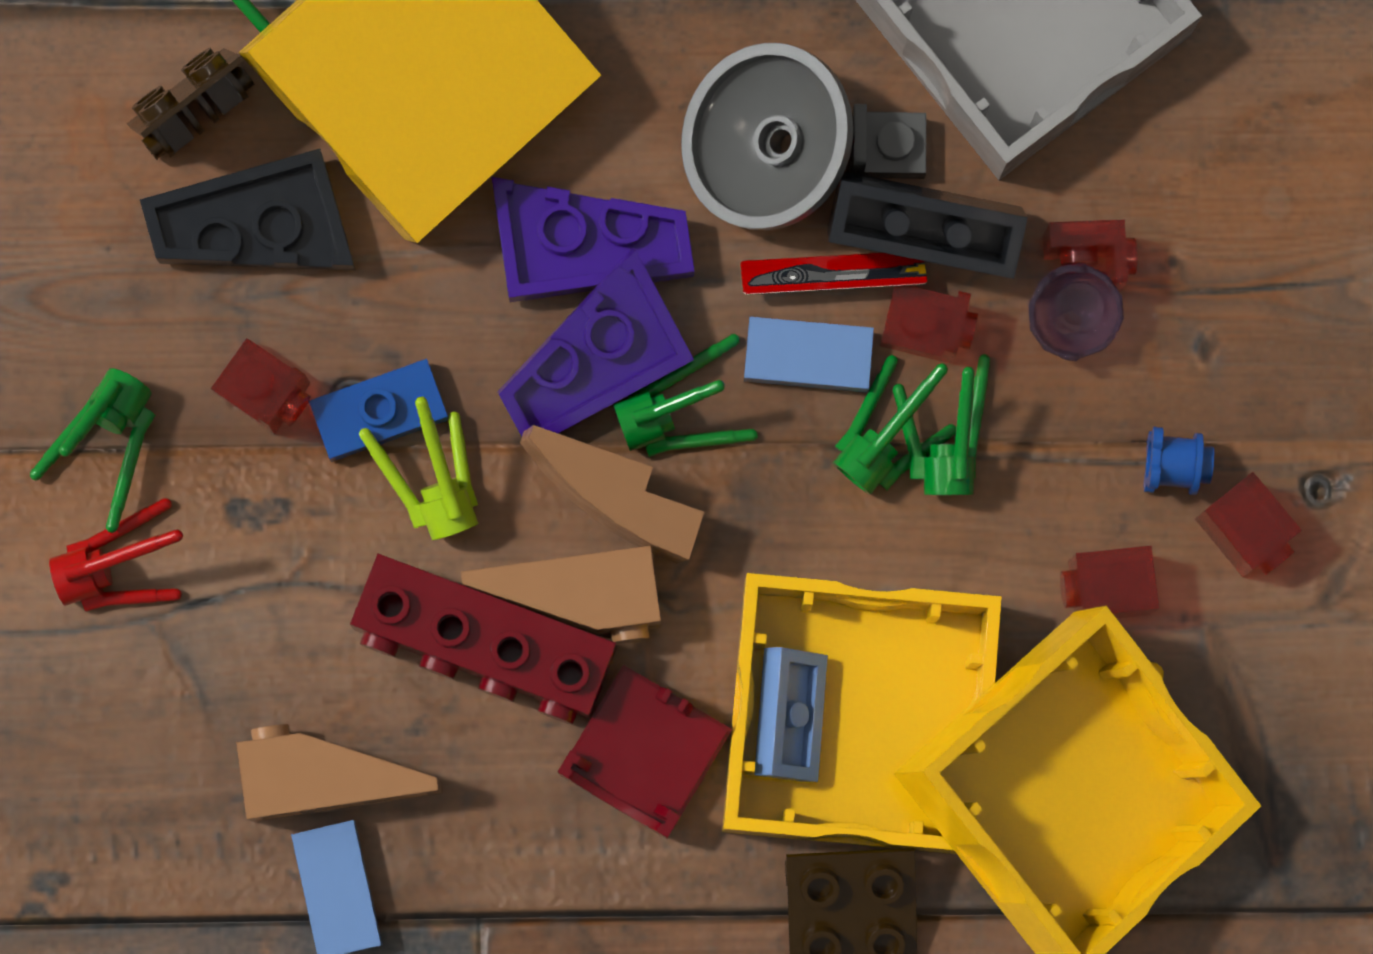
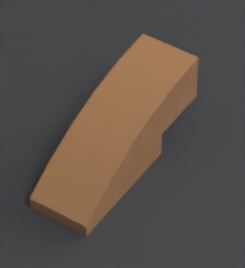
[520,425,704,564]

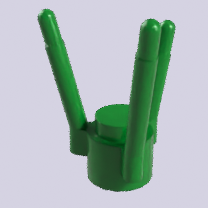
[614,334,758,457]
[893,354,991,495]
[832,355,956,495]
[30,368,156,533]

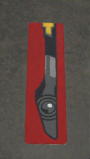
[740,253,927,294]

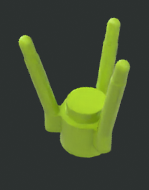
[359,397,479,540]

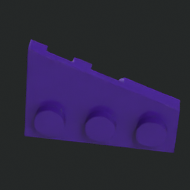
[497,248,694,437]

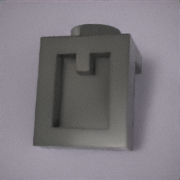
[849,104,926,179]

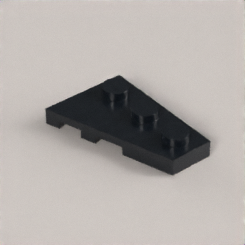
[140,148,356,270]

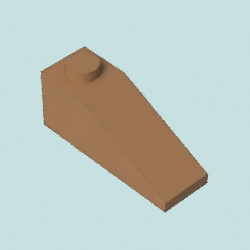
[461,546,661,644]
[236,724,442,822]

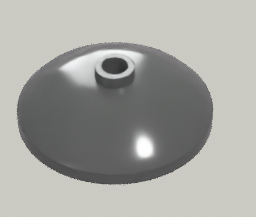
[681,43,853,230]

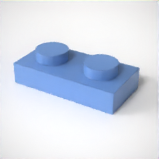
[754,647,828,782]

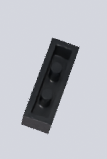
[827,171,1028,279]

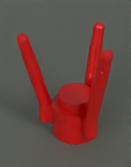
[49,498,183,612]

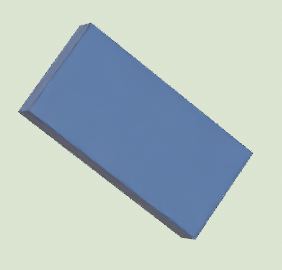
[744,317,874,393]
[291,820,383,954]

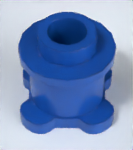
[1143,427,1214,495]

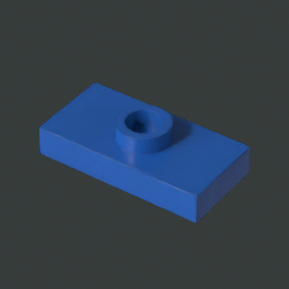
[309,358,448,462]

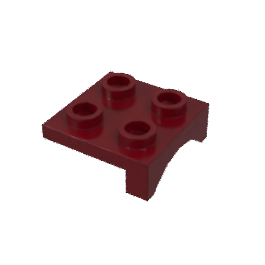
[557,665,732,839]

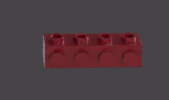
[350,553,617,725]

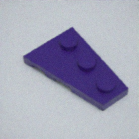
[492,177,695,302]

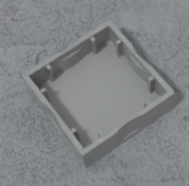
[855,0,1202,180]

